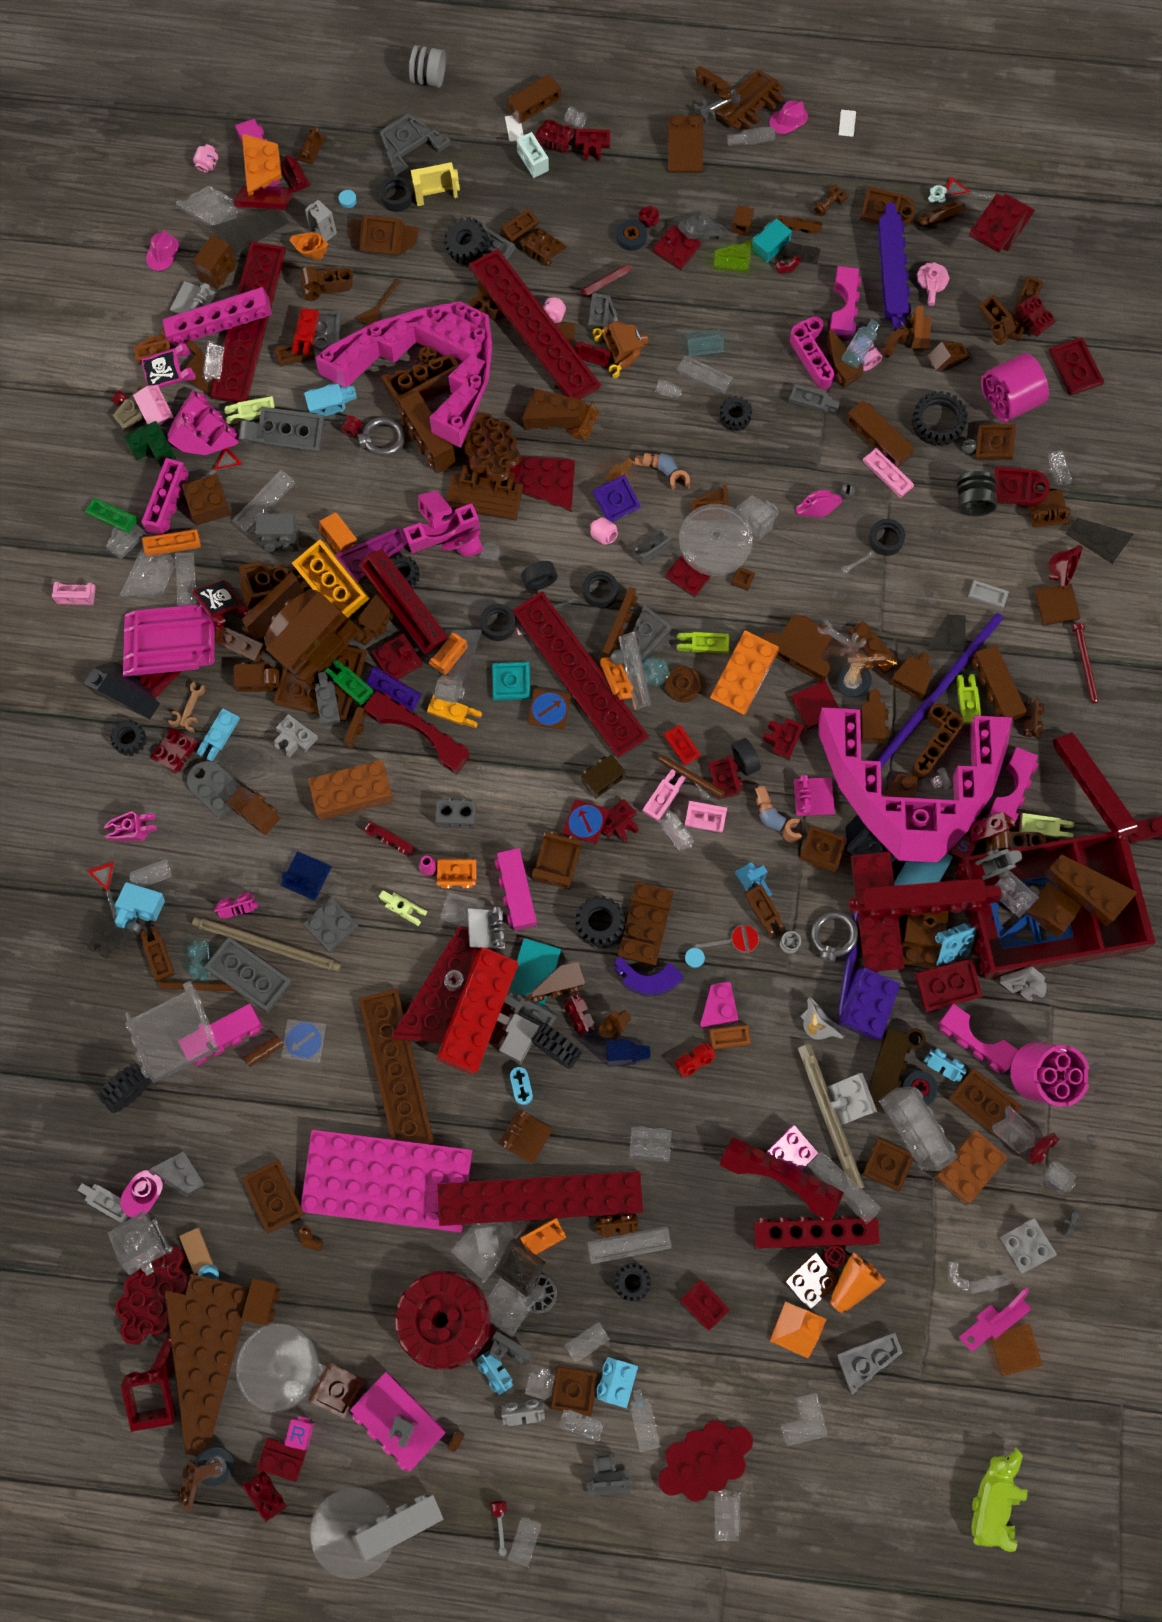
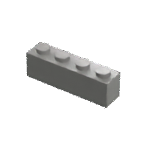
[352,1493,444,1561]

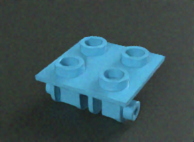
[935,923,976,966]

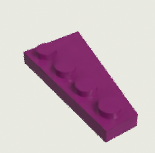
[335,527,408,583]

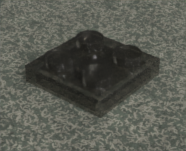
[495,1238,546,1297]

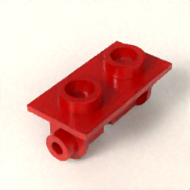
[674,1043,716,1078]

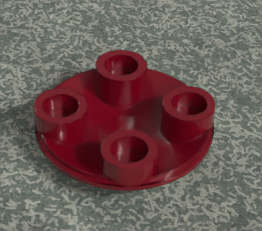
[1027,1132,1059,1165]

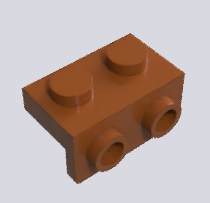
[909,306,931,350]

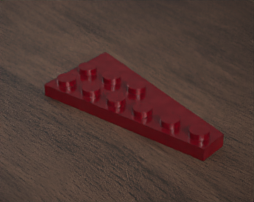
[466,457,575,512]

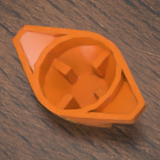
[290,232,328,261]

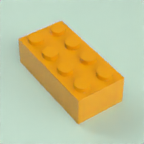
[292,539,371,618]

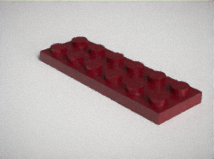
[851,852,905,972]

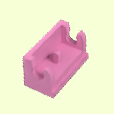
[133,385,174,426]
[52,582,96,605]
[685,801,727,833]

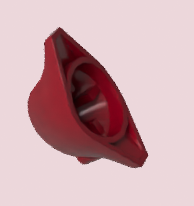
[1049,545,1083,589]

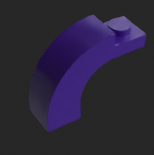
[614,957,684,996]

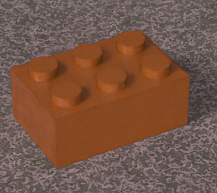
[934,1130,1008,1205]

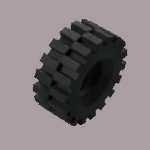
[443,217,490,266]
[531,1023,582,1070]
[98,1063,151,1113]

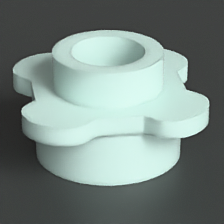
[928,185,947,203]

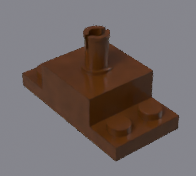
[901,911,949,970]

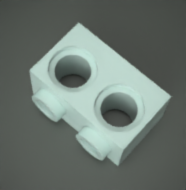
[516,132,549,178]

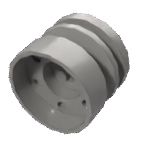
[409,45,446,88]

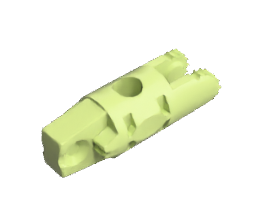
[379,891,428,926]

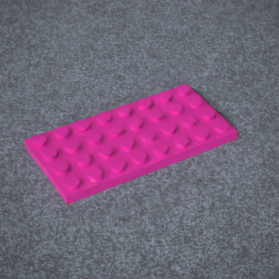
[301,1130,472,1232]

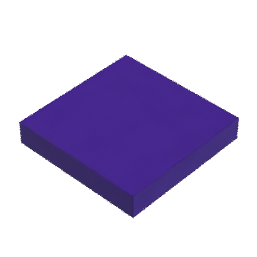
[592,474,641,522]

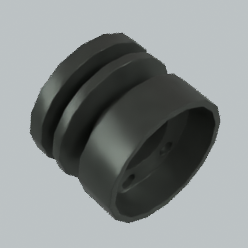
[957,471,997,516]

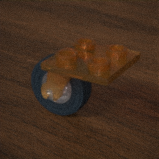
[837,653,897,697]

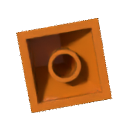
[770,1302,826,1359]

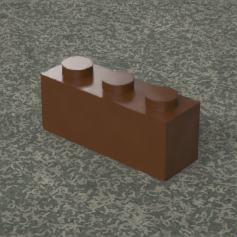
[507,74,561,124]

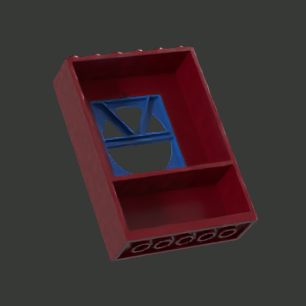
[955,832,1156,979]

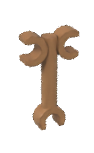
[168,682,205,733]

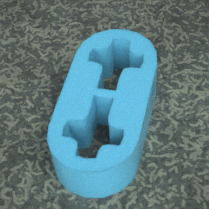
[510,1067,533,1106]

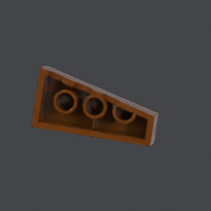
[381,354,459,408]
[1044,855,1138,927]

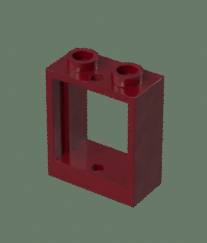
[121,1368,176,1432]

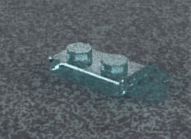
[841,319,879,369]

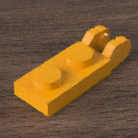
[427,694,482,728]

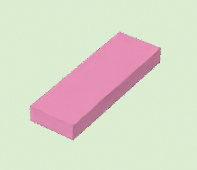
[863,448,914,498]

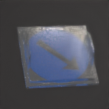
[281,1019,326,1063]

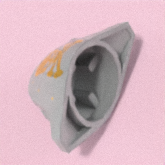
[801,997,845,1040]

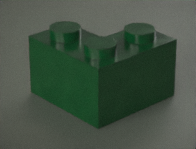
[123,421,177,467]

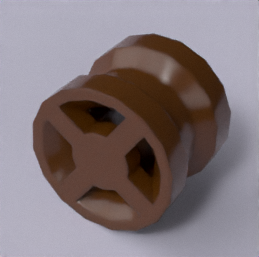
[419,346,437,365]

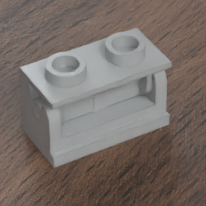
[305,200,337,242]

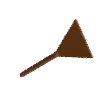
[355,279,400,326]

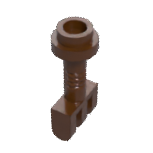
[814,184,849,216]

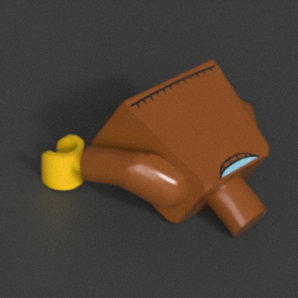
[593,321,648,378]

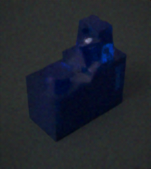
[606,1039,651,1067]

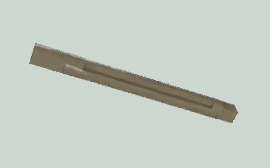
[798,1044,865,1192]

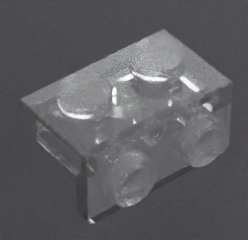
[629,1126,672,1162]

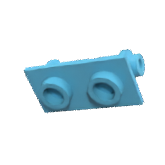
[924,1048,966,1082]
[476,1350,513,1395]

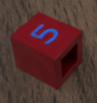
[948,833,977,864]

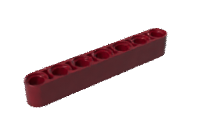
[1053,732,1137,839]

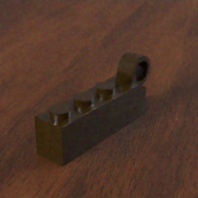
[868,1028,926,1114]

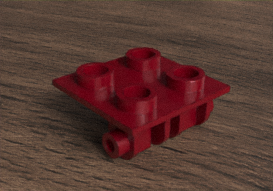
[534,119,576,153]
[1014,294,1056,337]
[150,728,198,774]
[242,1472,287,1523]

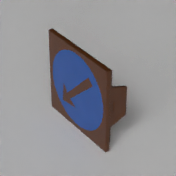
[527,689,571,730]

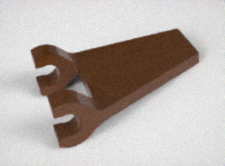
[180,340,216,395]

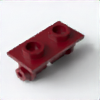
[281,155,310,192]
[575,341,611,367]
[564,994,595,1037]
[150,1332,174,1379]

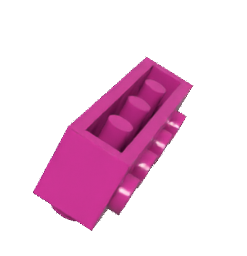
[141,458,189,535]

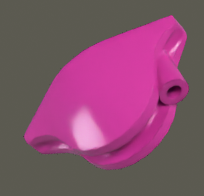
[795,490,842,518]

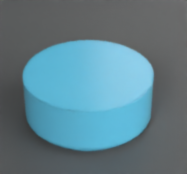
[339,190,357,208]
[685,948,705,968]
[198,1264,219,1280]

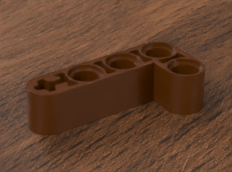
[911,703,963,779]

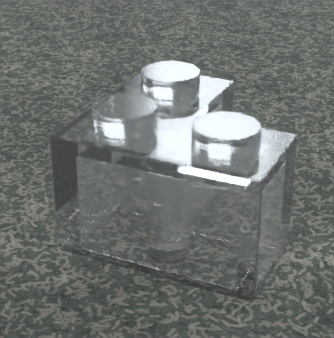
[735,495,779,541]
[779,1392,828,1446]

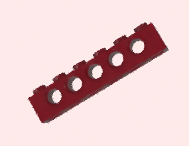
[753,1215,880,1249]

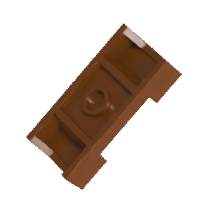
[618,882,674,968]

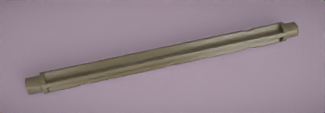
[192,917,342,972]

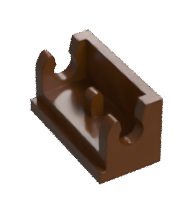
[500,208,539,243]

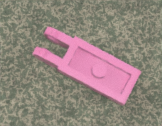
[642,769,686,822]

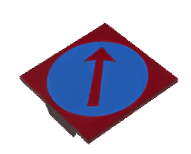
[561,799,610,844]

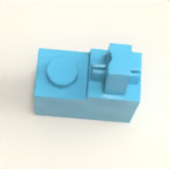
[115,882,165,928]

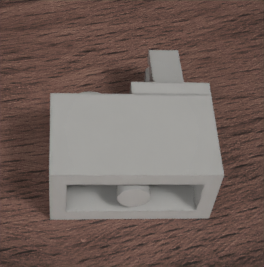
[497,1013,539,1064]

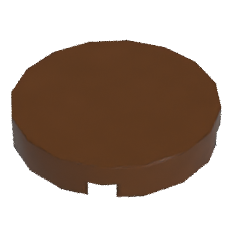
[664,666,702,703]

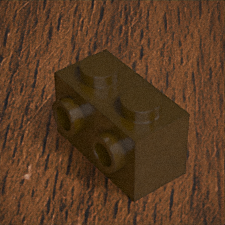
[581,754,626,800]

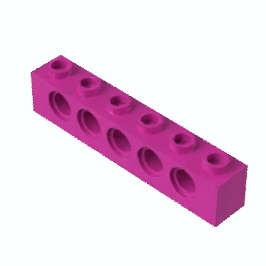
[162,287,272,346]

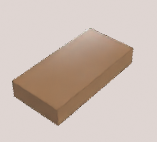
[179,1227,215,1275]

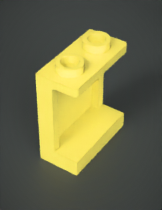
[411,162,460,206]

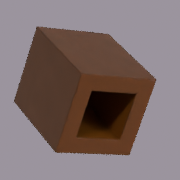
[731,205,754,236]

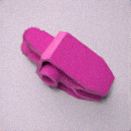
[104,811,157,842]

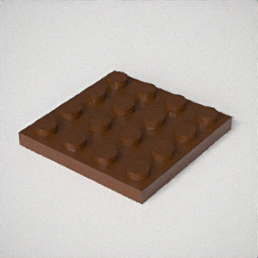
[273,646,367,722]

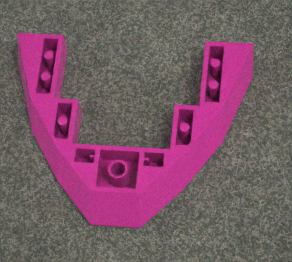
[316,302,492,448]
[819,708,1012,862]

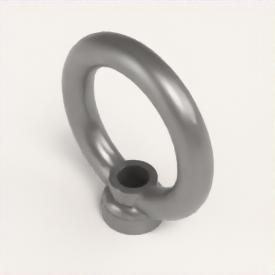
[357,417,405,456]
[811,911,858,962]

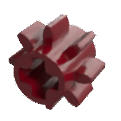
[638,205,660,228]

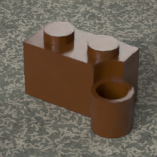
[234,662,279,692]

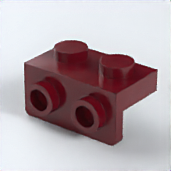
[708,754,743,800]
[969,812,1015,843]

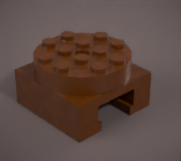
[264,589,361,685]

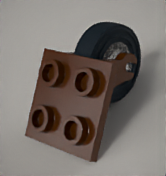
[177,1446,234,1513]

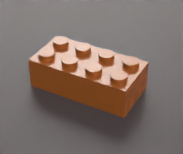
[308,760,394,821]

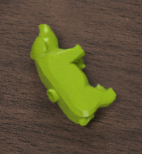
[972,1448,1028,1552]

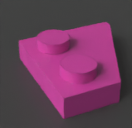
[700,982,738,1028]

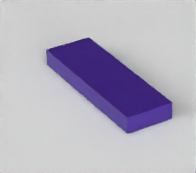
[366,667,422,711]

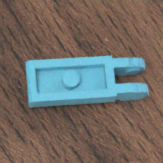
[197,708,240,761]

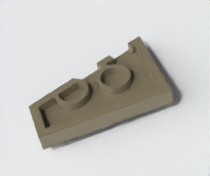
[113,376,169,432]

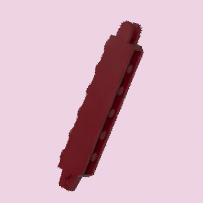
[849,879,1002,919]

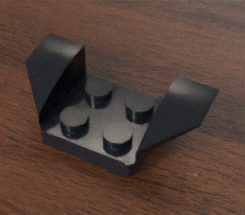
[845,814,906,879]

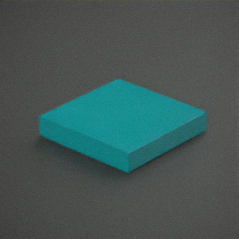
[492,662,531,701]

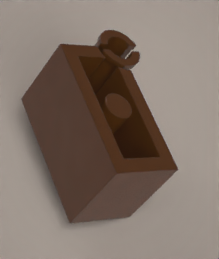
[978,294,1016,345]

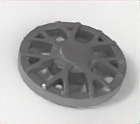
[518,1274,557,1314]

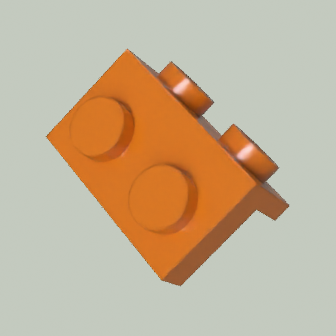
[437,859,477,888]

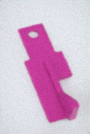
[959,1288,1032,1352]

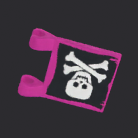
[141,343,196,388]

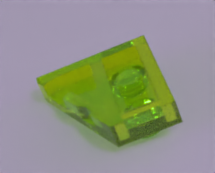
[713,239,752,273]

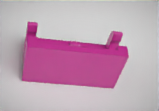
[418,490,452,529]

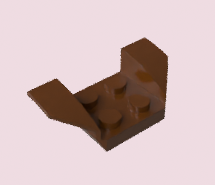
[348,215,419,256]

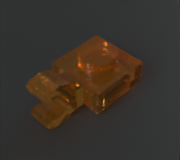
[604,457,634,482]

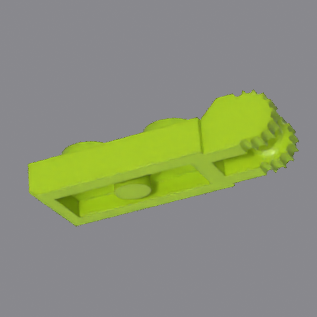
[677,632,730,654]
[957,674,981,726]

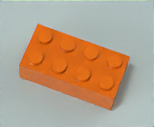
[710,630,779,717]

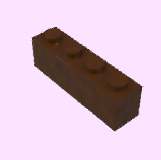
[846,400,914,468]
[972,645,1027,721]

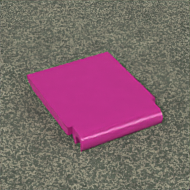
[123,604,215,676]

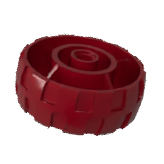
[394,1271,491,1370]

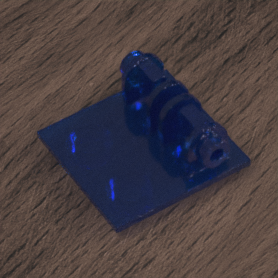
[280,851,332,901]

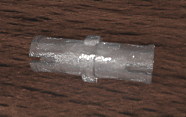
[967,1272,1012,1295]

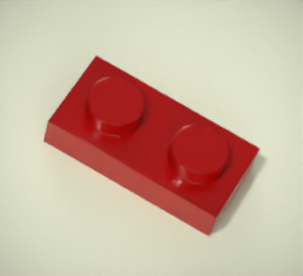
[664,724,701,766]

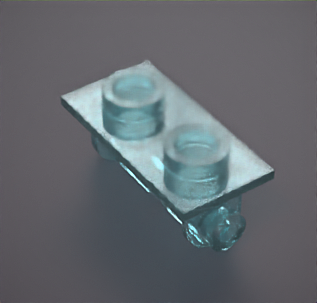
[188,940,210,982]

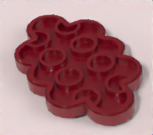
[115,1245,190,1345]
[658,1420,753,1502]

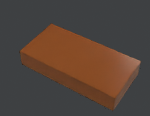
[709,1025,751,1050]

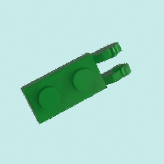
[324,659,374,706]

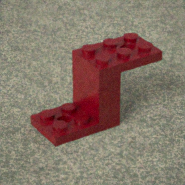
[968,193,1035,253]

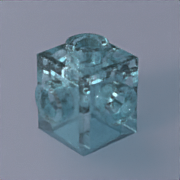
[637,657,670,686]

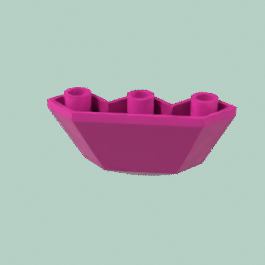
[167,390,239,455]

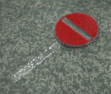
[695,924,760,953]

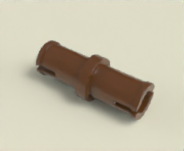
[243,1035,284,1067]

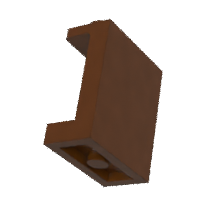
[532,831,582,890]

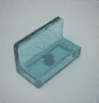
[685,329,724,356]

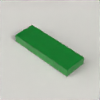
[85,498,138,534]

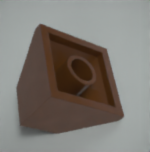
[1025,882,1081,937]

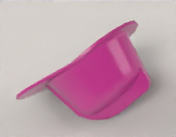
[769,100,808,134]
[146,230,179,271]
[441,530,483,557]
[120,1170,162,1218]

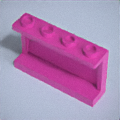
[350,1371,447,1472]

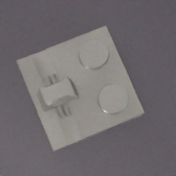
[827,1073,877,1125]

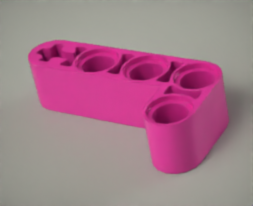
[790,317,834,389]

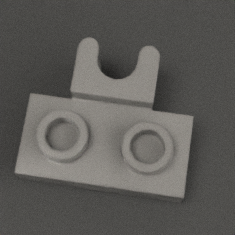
[274,714,318,757]
[1000,967,1047,1001]

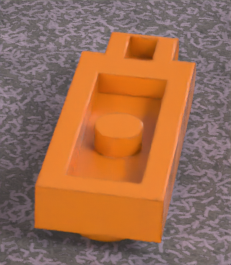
[600,657,633,700]

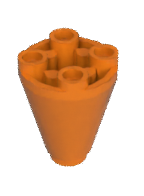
[829,1252,886,1313]

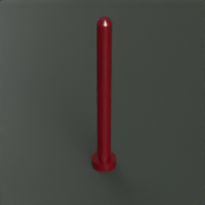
[1071,623,1098,704]

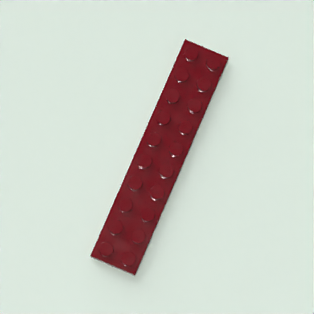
[210,242,286,403]
[469,249,601,400]
[512,591,649,759]
[437,1171,643,1226]

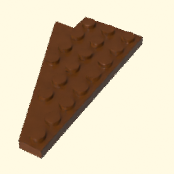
[165,1274,250,1457]

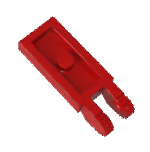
[292,308,320,356]

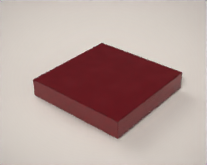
[791,681,840,730]

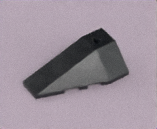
[83,661,160,719]

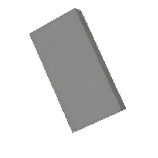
[967,580,1009,610]

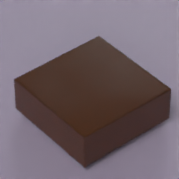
[731,567,755,591]

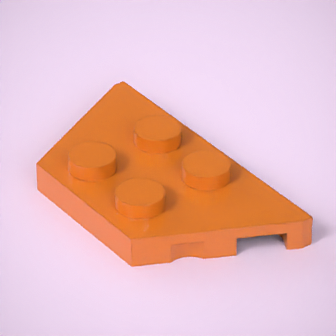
[242,134,282,196]

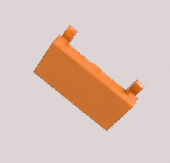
[319,512,357,554]
[429,632,468,676]
[520,1218,567,1258]

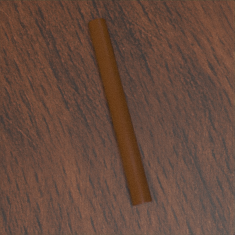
[658,754,725,798]
[159,981,235,991]

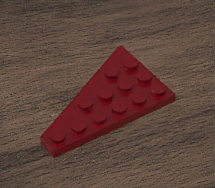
[392,926,477,1043]

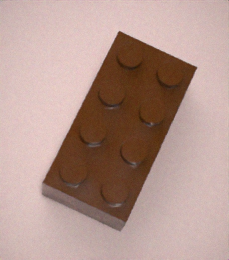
[398,391,456,474]

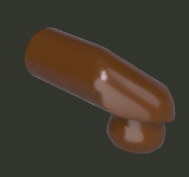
[298,1225,324,1252]

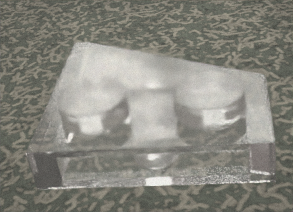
[106,524,147,560]

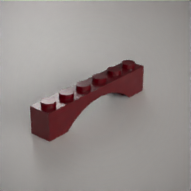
[363,691,470,775]
[719,1137,844,1222]

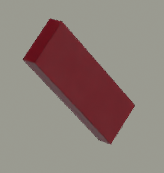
[580,264,632,296]

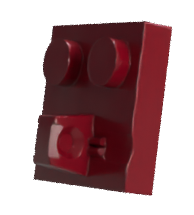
[653,225,701,271]
[372,633,423,680]

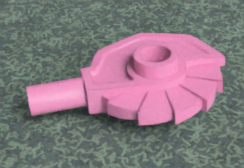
[917,262,950,306]

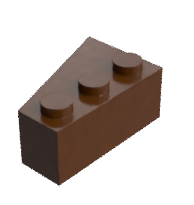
[522,389,588,430]

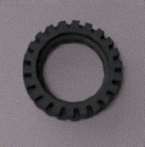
[912,391,968,446]

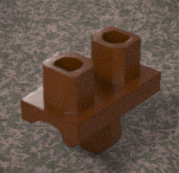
[598,1009,632,1041]

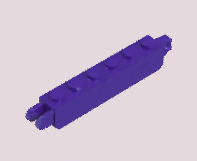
[877,202,911,331]

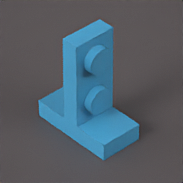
[735,862,772,897]

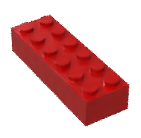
[435,947,519,1075]

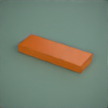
[142,529,201,556]

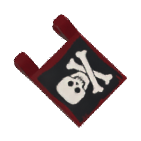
[192,580,250,630]

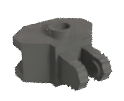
[975,848,1022,880]

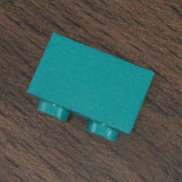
[751,219,792,263]

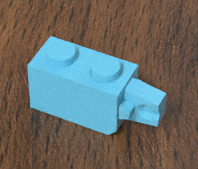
[304,384,357,416]

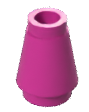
[419,856,437,876]

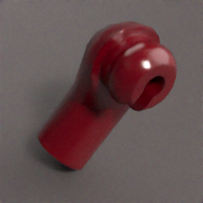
[775,256,801,274]

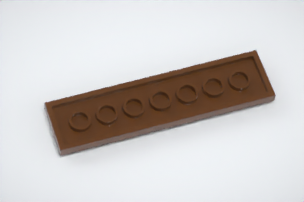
[359,988,435,1144]

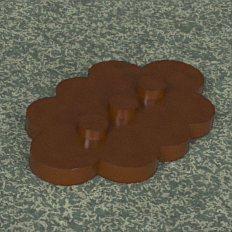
[463,413,520,482]

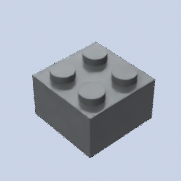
[256,514,300,552]

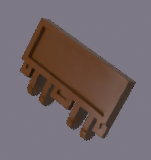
[715,70,783,131]
[446,465,523,521]

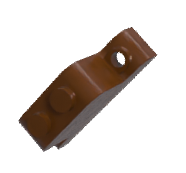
[762,615,831,682]

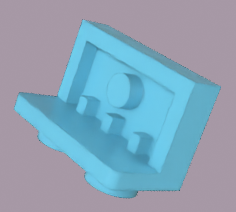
[596,1357,638,1408]

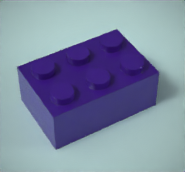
[837,968,901,1040]

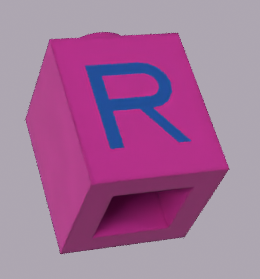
[285,1415,315,1450]

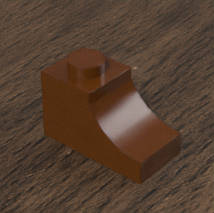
[927,342,970,370]

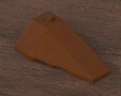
[239,562,312,608]

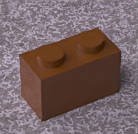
[241,1278,281,1326]

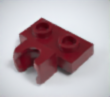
[576,129,610,162]
[762,718,804,760]
[602,799,639,843]

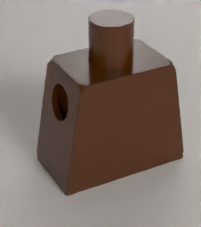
[890,652,934,701]

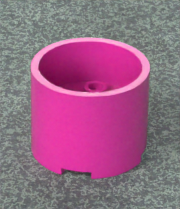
[981,353,1049,422]
[1011,1041,1089,1107]

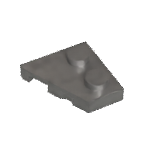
[149,1151,205,1197]

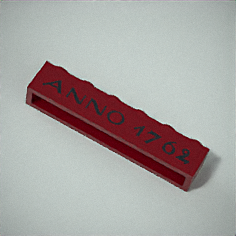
[359,549,449,654]

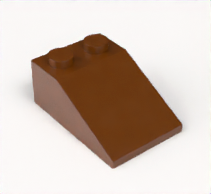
[668,115,703,173]

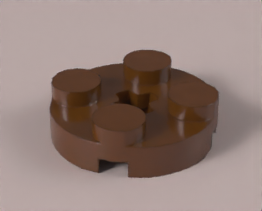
[879,325,909,358]

